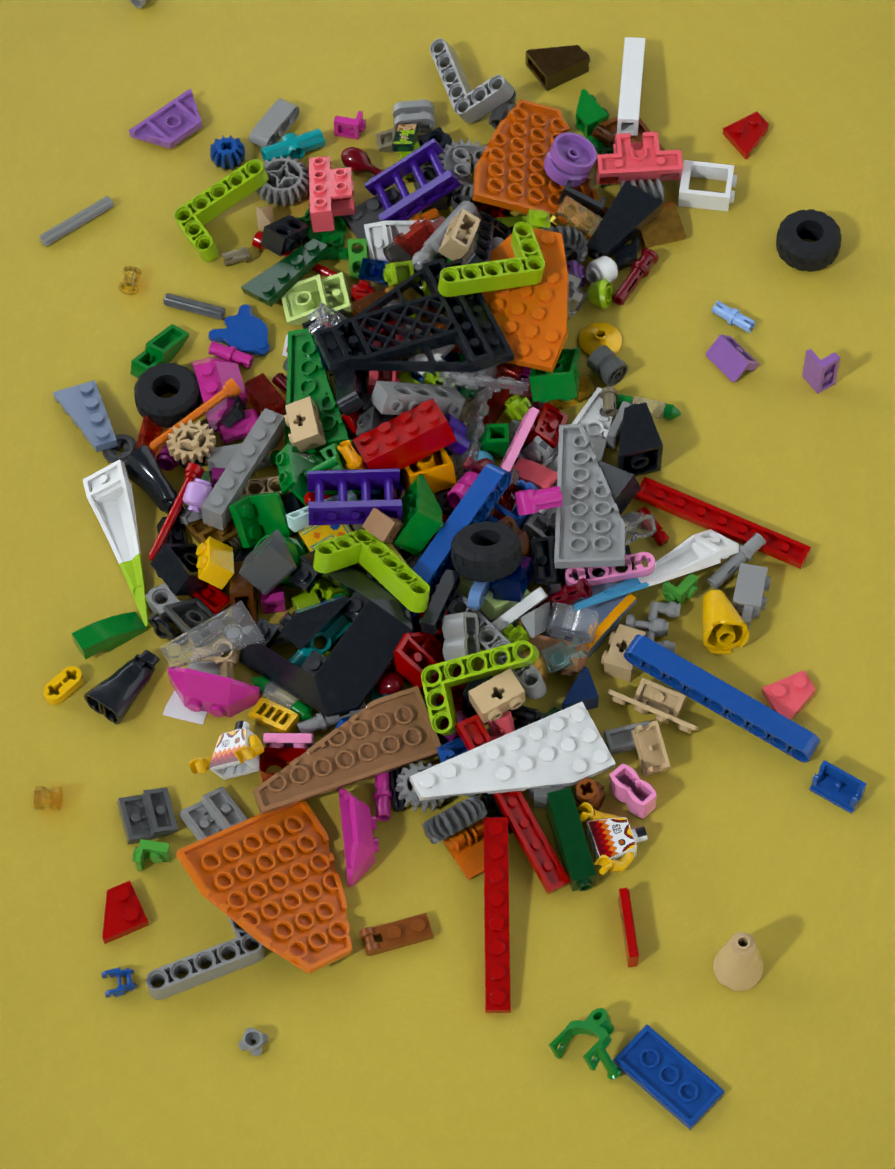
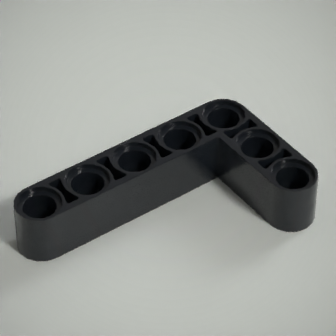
[462,211,513,265]

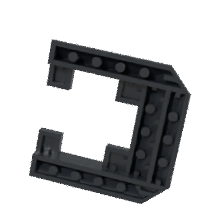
[239,550,414,717]

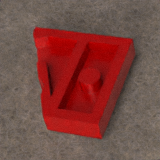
[102,880,149,944]

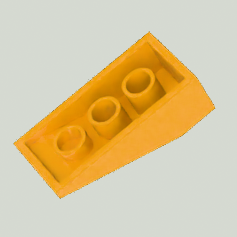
[400,448,456,493]

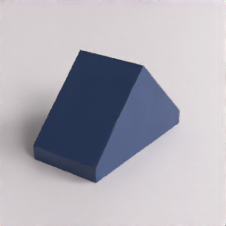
[562,666,599,710]

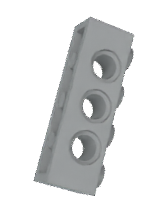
[370,381,465,419]

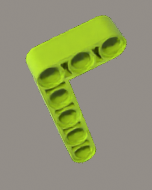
[174,159,269,262]
[438,222,545,297]
[313,529,430,613]
[421,640,539,736]

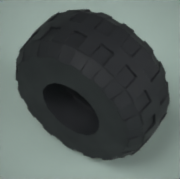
[776,209,841,272]
[134,363,201,428]
[451,522,521,582]

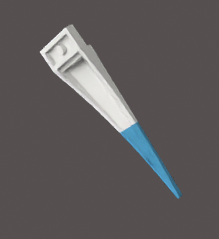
[574,529,739,611]

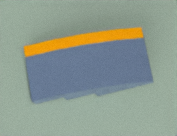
[544,571,637,659]

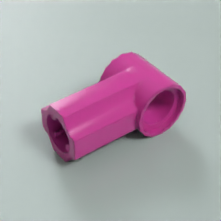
[218,409,259,445]
[515,486,563,516]

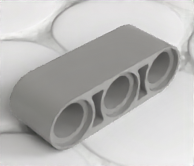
[249,98,300,148]

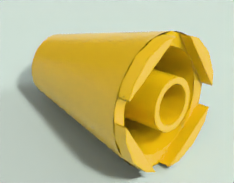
[702,590,750,654]

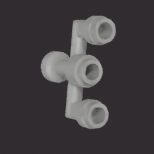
[626,601,681,653]

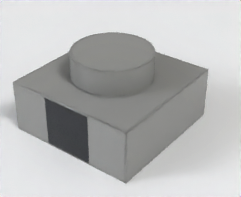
[522,435,554,464]

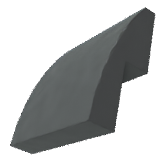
[117,787,178,845]

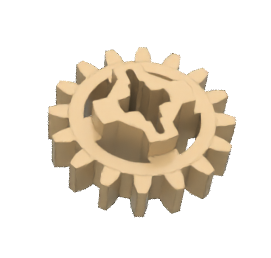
[166,420,216,465]

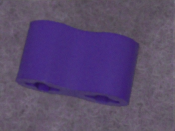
[444,413,470,456]

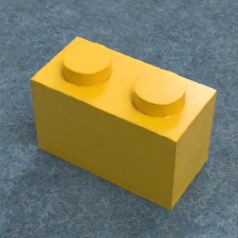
[196,536,234,590]

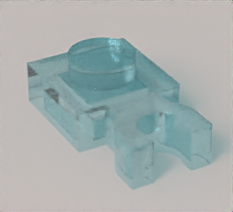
[542,638,587,673]

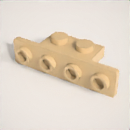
[608,677,699,734]

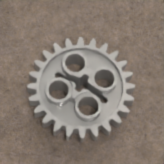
[438,139,487,198]

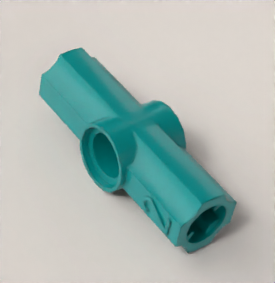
[260,129,325,163]
[288,612,352,667]

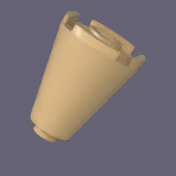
[713,932,764,991]

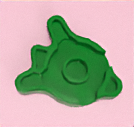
[296,208,346,249]

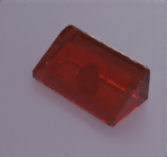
[135,415,163,458]

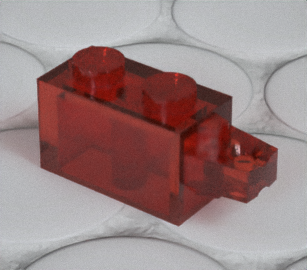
[390,216,445,262]

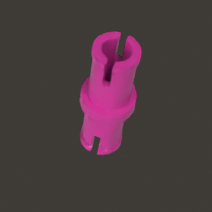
[208,341,254,369]
[373,772,392,821]

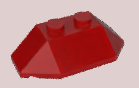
[394,632,467,711]

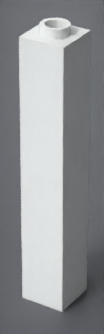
[617,37,645,136]

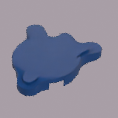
[208,304,270,356]

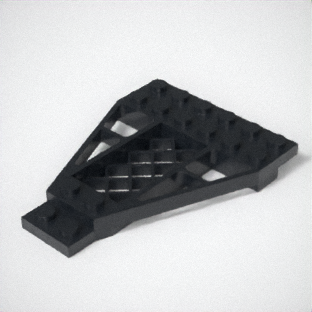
[314,258,514,373]

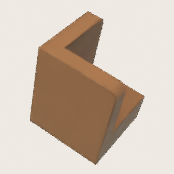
[362,508,404,543]

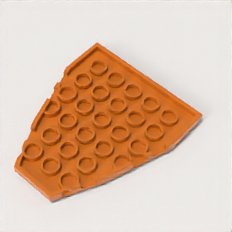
[472,99,597,231]
[430,228,569,373]
[176,800,352,974]

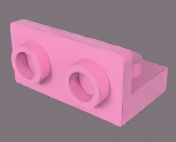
[263,733,314,749]

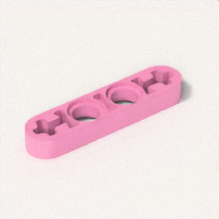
[565,552,655,586]

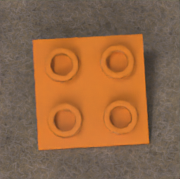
[443,819,510,880]

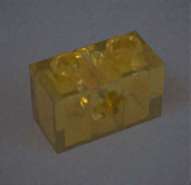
[550,195,602,241]

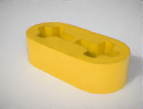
[43,666,83,705]

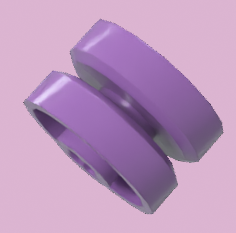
[544,132,597,187]

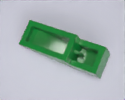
[130,324,190,378]
[72,612,148,660]

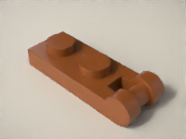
[360,913,434,956]

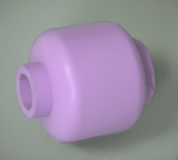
[183,478,213,514]

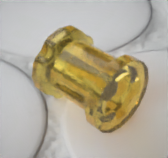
[119,266,142,295]

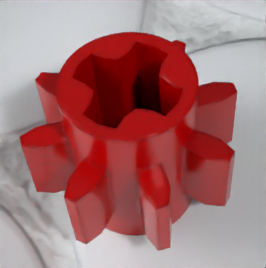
[351,280,376,301]

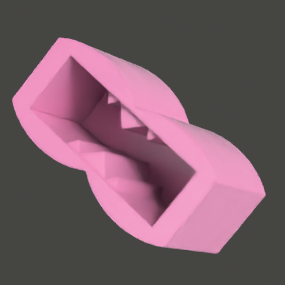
[609,764,657,819]

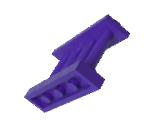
[364,138,461,221]
[307,468,402,526]

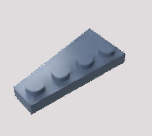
[52,380,118,452]

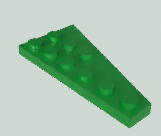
[285,328,350,452]

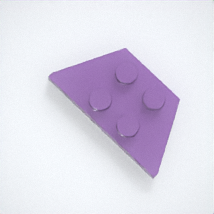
[129,89,202,149]

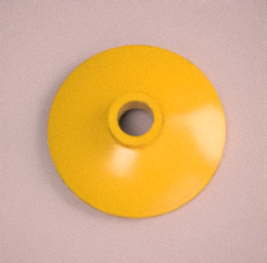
[579,322,622,357]

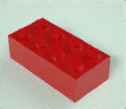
[352,398,457,470]

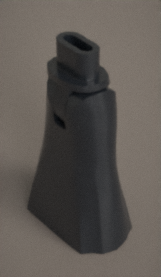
[126,445,185,519]
[84,650,160,725]

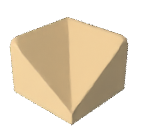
[256,206,274,231]

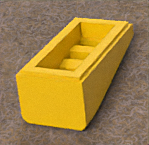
[248,697,300,733]

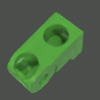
[347,238,368,279]

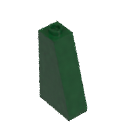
[546,787,596,892]

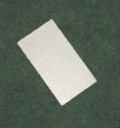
[163,659,219,725]

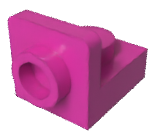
[334,111,366,140]

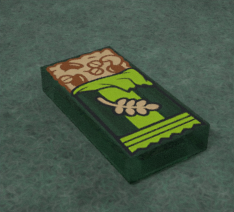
[392,123,418,152]

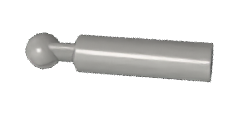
[412,201,478,271]

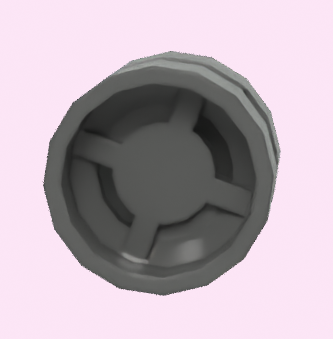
[587,345,628,387]

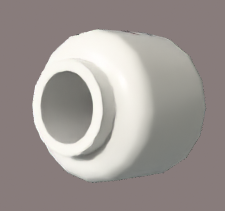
[586,256,618,284]

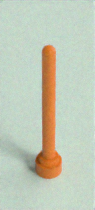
[149,378,242,450]

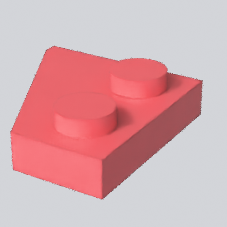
[762,670,815,720]

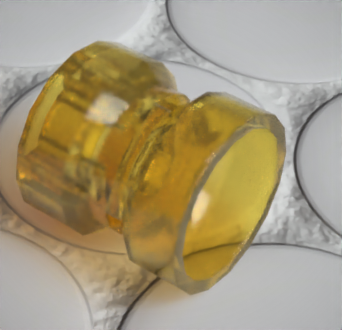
[34,786,62,811]

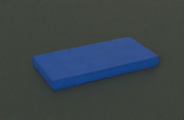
[613,1025,725,1130]

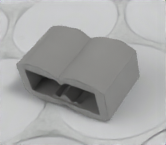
[442,612,480,661]

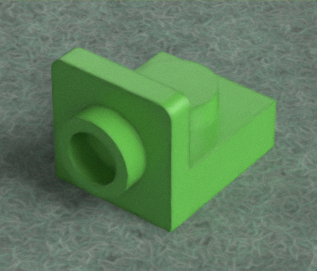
[133,839,172,871]

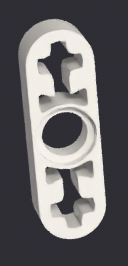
[491,587,548,633]

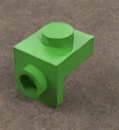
[662,573,698,605]

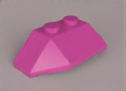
[191,357,248,432]
[167,667,261,718]
[338,788,379,887]

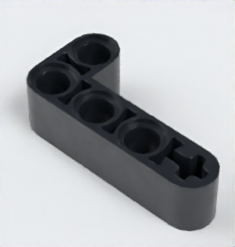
[324,360,366,417]

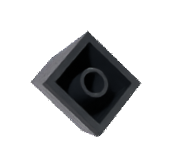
[617,402,663,477]

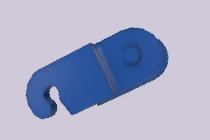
[101,968,137,998]

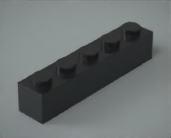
[419,569,461,635]

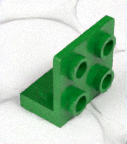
[228,492,293,548]

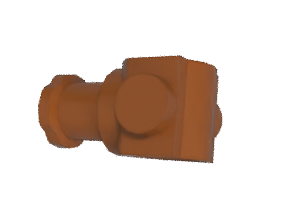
[574,778,607,814]

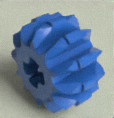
[210,135,245,170]

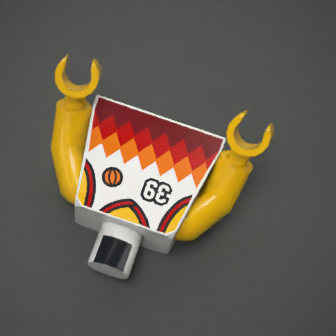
[189,721,264,780]
[577,802,647,875]

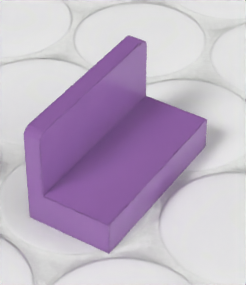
[706,334,759,382]
[802,349,840,394]

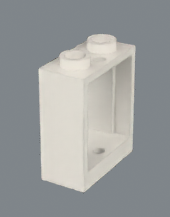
[678,160,737,212]

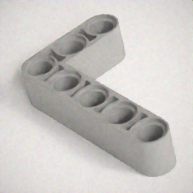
[430,38,514,124]
[146,915,265,1000]

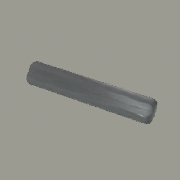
[163,293,225,320]

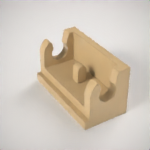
[631,720,671,777]

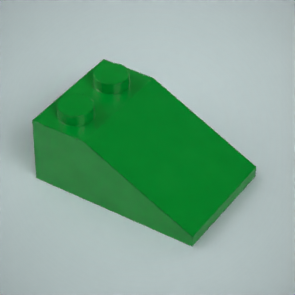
[529,347,581,403]
[393,473,444,556]

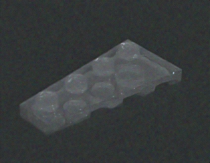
[438,372,529,395]
[453,387,493,478]
[159,600,266,669]

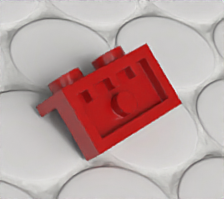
[524,402,568,449]

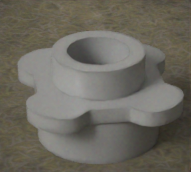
[238,1028,268,1056]

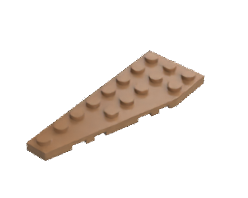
[253,686,441,815]

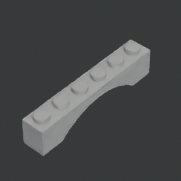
[201,408,286,531]

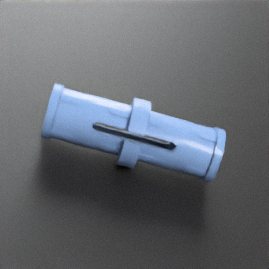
[711,301,756,333]

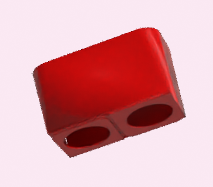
[259,747,307,782]

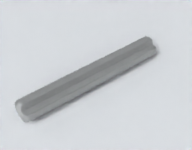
[39,196,114,246]

